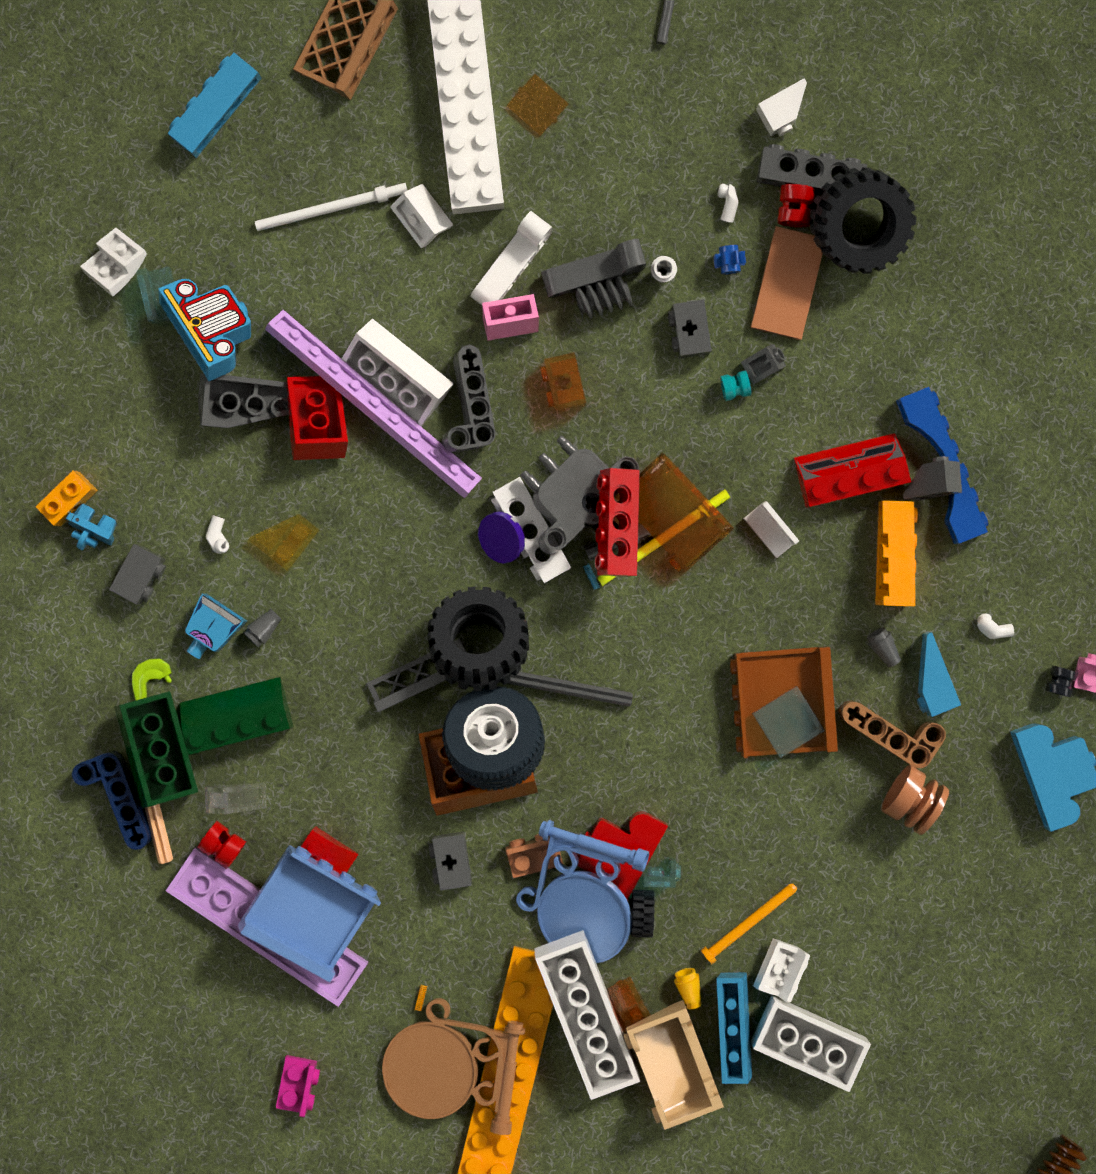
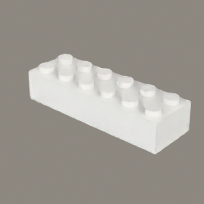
[534,930,640,1100]

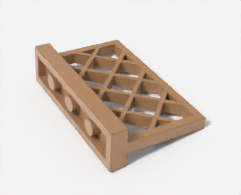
[293,0,398,100]

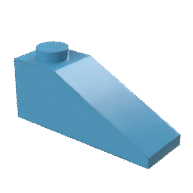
[917,632,961,717]

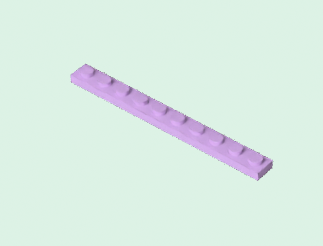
[265,310,482,498]

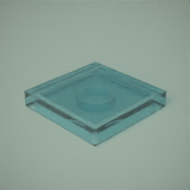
[752,686,825,758]

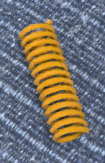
[414,985,427,1011]

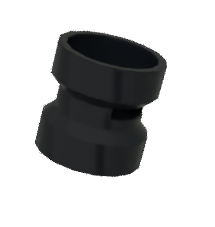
[1045,665,1078,698]

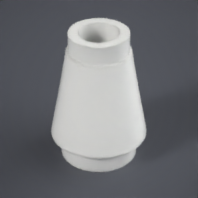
[651,256,677,282]

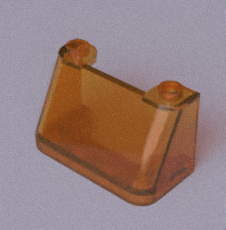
[614,453,734,573]

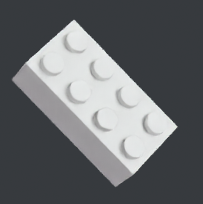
[750,995,871,1092]

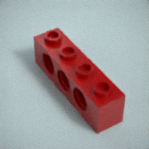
[595,468,640,577]

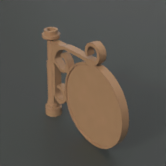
[382,998,525,1135]

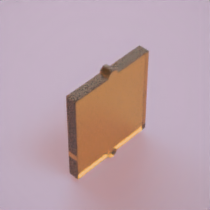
[507,74,569,136]

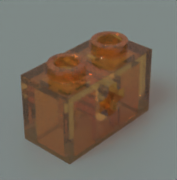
[540,352,586,412]

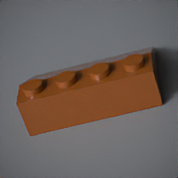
[419,728,538,816]

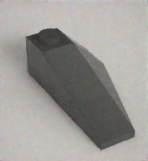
[198,374,289,428]

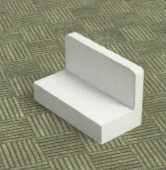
[390,184,453,248]
[743,501,799,558]

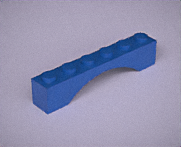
[896,387,988,544]

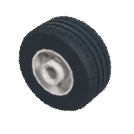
[442,686,545,791]

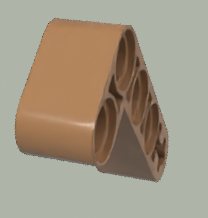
[839,701,946,768]

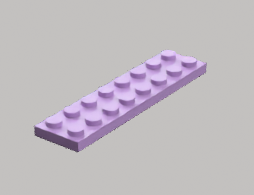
[166,846,368,1007]

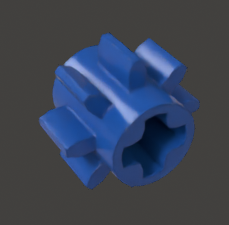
[713,245,746,275]

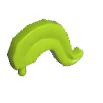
[132,659,172,701]

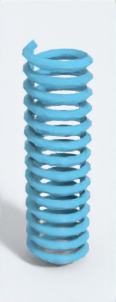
[583,563,600,589]

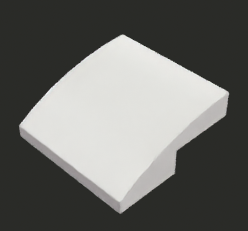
[80,228,147,296]

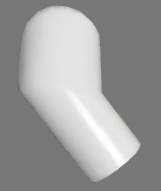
[717,184,738,223]
[206,515,229,554]
[977,613,1014,639]

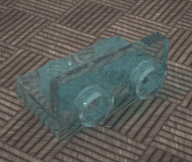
[641,857,681,888]

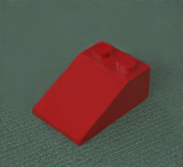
[287,376,348,460]

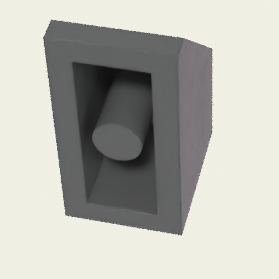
[903,456,962,501]

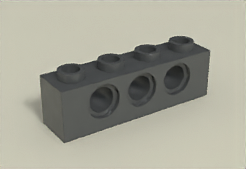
[756,144,867,194]

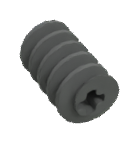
[575,276,633,320]

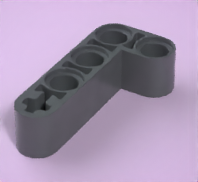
[541,239,647,298]
[443,345,495,452]

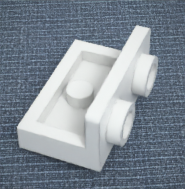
[753,938,810,1003]

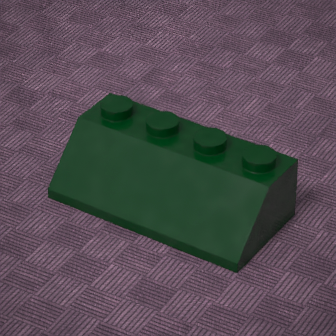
[180,677,294,755]

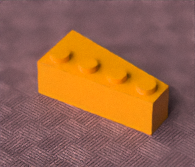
[875,501,918,606]

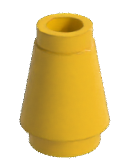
[674,968,702,1009]

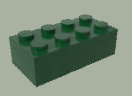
[114,691,198,808]

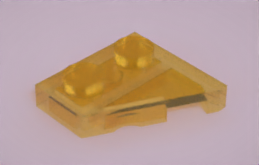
[248,514,320,571]

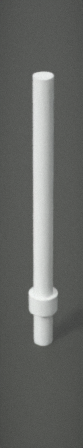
[255,183,408,231]

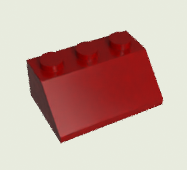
[301,826,359,874]

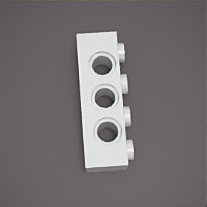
[491,477,571,583]

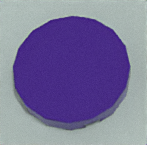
[478,511,525,564]

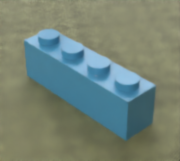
[168,53,262,158]
[716,972,752,1084]

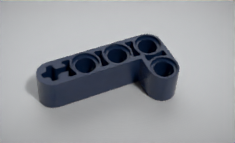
[72,751,152,850]

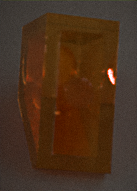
[607,977,652,1027]

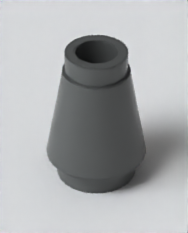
[243,609,282,647]
[867,627,901,667]

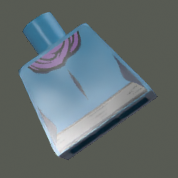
[185,594,247,659]

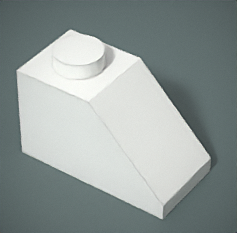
[756,79,807,136]

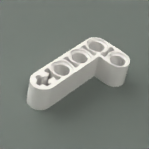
[470,211,552,305]

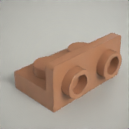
[505,834,563,878]

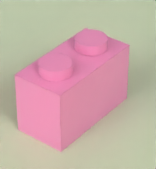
[482,294,539,341]

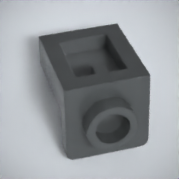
[741,344,786,385]

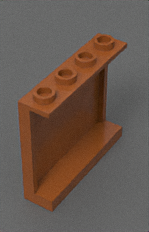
[730,646,838,758]

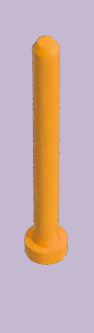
[701,883,797,964]

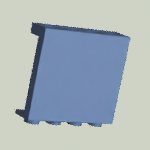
[238,845,381,982]

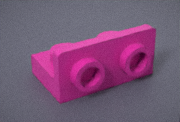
[276,1055,320,1118]

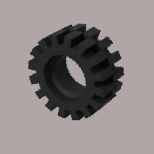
[631,890,655,938]

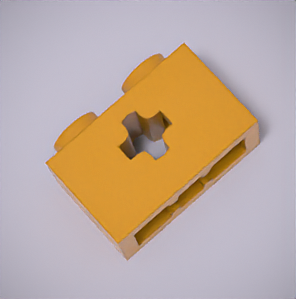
[36,470,98,527]

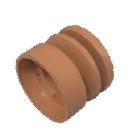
[881,765,949,835]

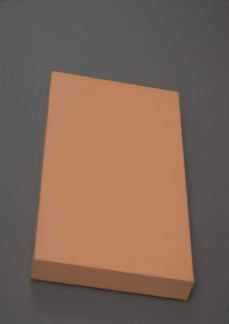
[750,226,823,340]

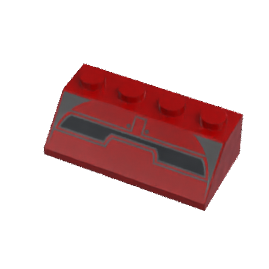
[794,433,911,508]

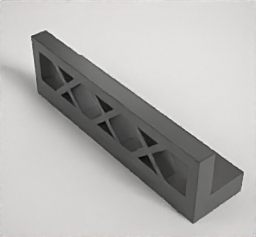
[366,639,466,712]

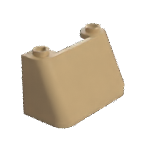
[623,1000,724,1130]

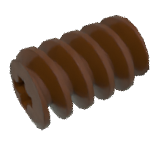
[1037,1134,1087,1174]

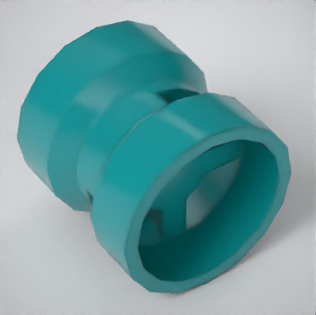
[720,370,751,401]

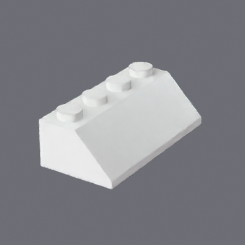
[342,319,454,427]

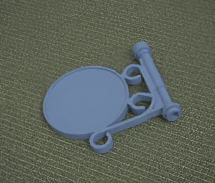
[516,820,649,963]

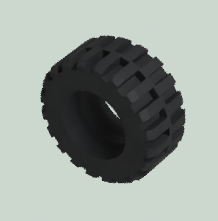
[810,167,917,274]
[427,586,529,691]

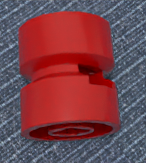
[777,184,815,228]
[197,821,247,869]

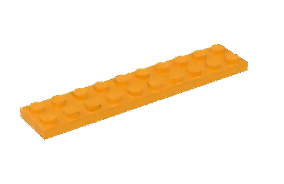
[457,946,553,1174]

